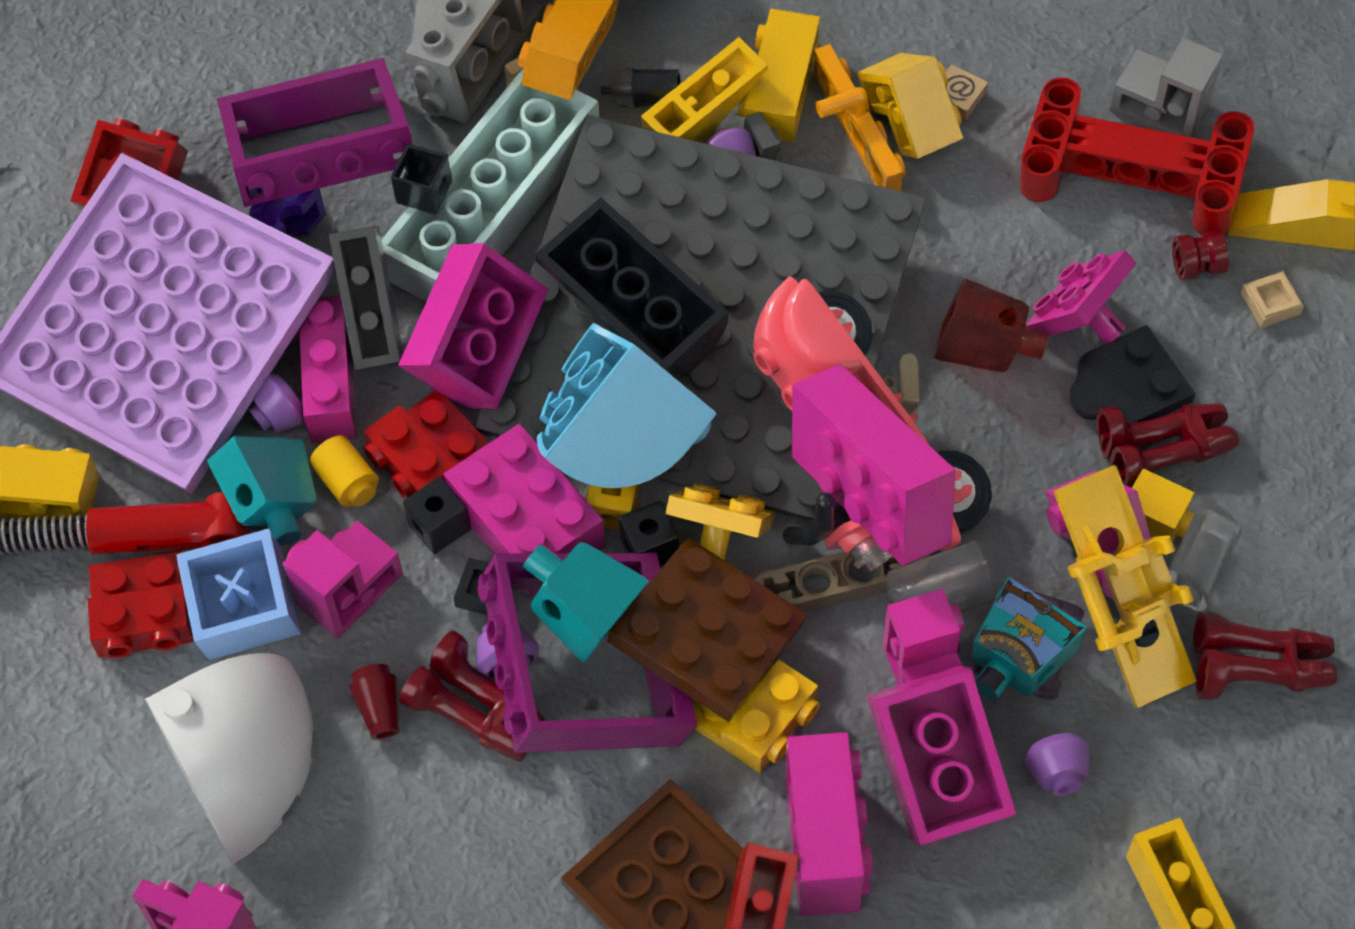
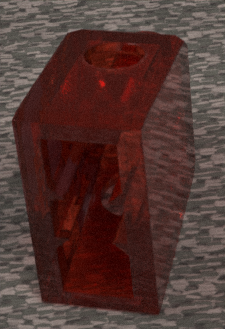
[934,278,1048,373]

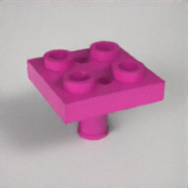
[1024,250,1137,344]

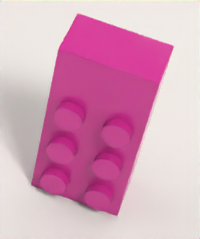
[792,364,956,566]

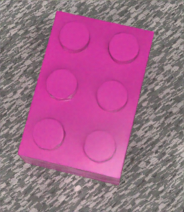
[398,243,549,409]
[443,423,606,598]
[866,666,1017,846]
[785,732,872,917]

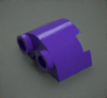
[249,189,326,237]

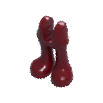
[1096,403,1239,487]
[1193,611,1337,700]
[399,630,546,762]

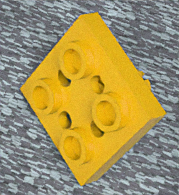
[665,483,776,560]

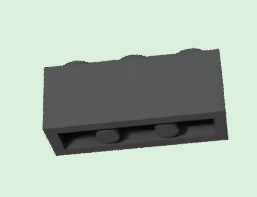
[329,226,403,370]

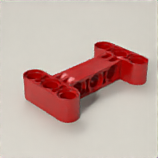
[1020,77,1254,235]

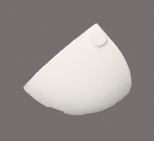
[145,653,314,864]

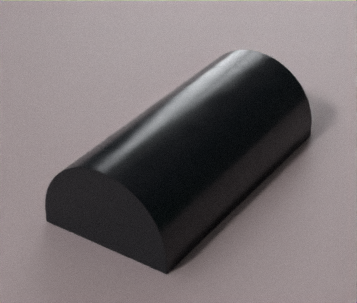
[534,197,729,379]

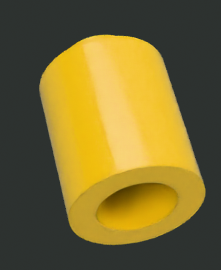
[309,435,379,507]

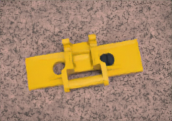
[1053,465,1197,708]

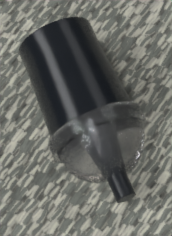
[601,67,681,110]

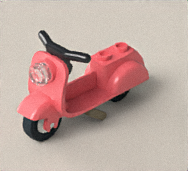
[753,276,992,572]

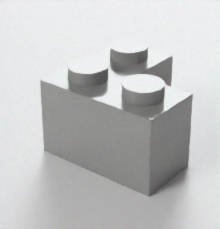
[1110,38,1223,137]

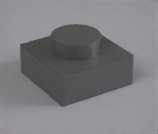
[743,112,781,161]

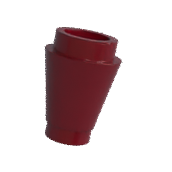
[349,664,399,740]

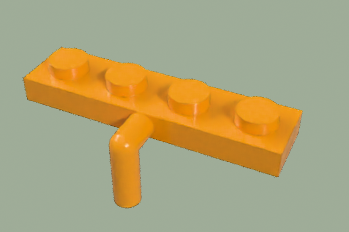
[813,44,906,191]

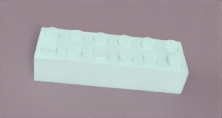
[382,68,599,302]

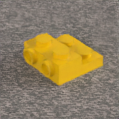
[692,659,820,774]

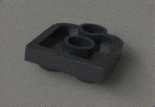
[1069,325,1196,423]

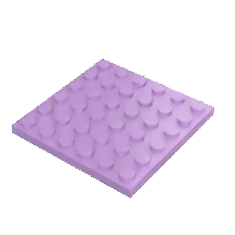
[0,153,336,495]

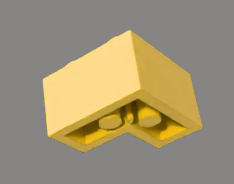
[857,53,963,159]

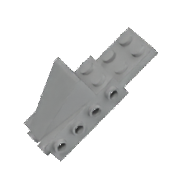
[405,0,549,124]

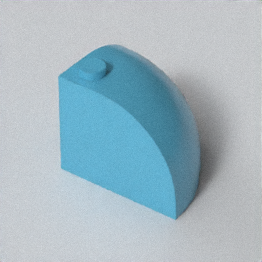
[537,323,717,488]

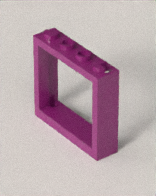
[217,58,413,207]
[478,553,698,753]

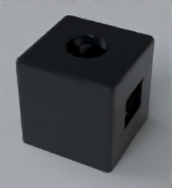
[391,144,452,214]
[403,477,471,554]
[619,501,679,567]

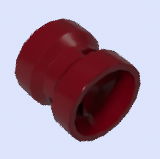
[1172,229,1229,280]

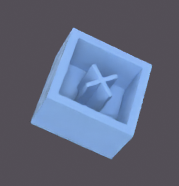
[176,528,301,660]

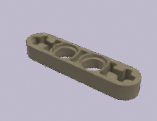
[753,545,929,612]

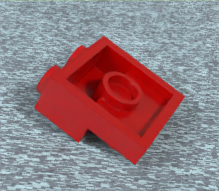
[70,118,188,207]
[363,390,489,499]
[87,550,194,658]

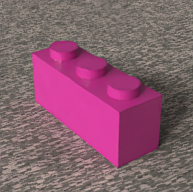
[299,295,357,444]

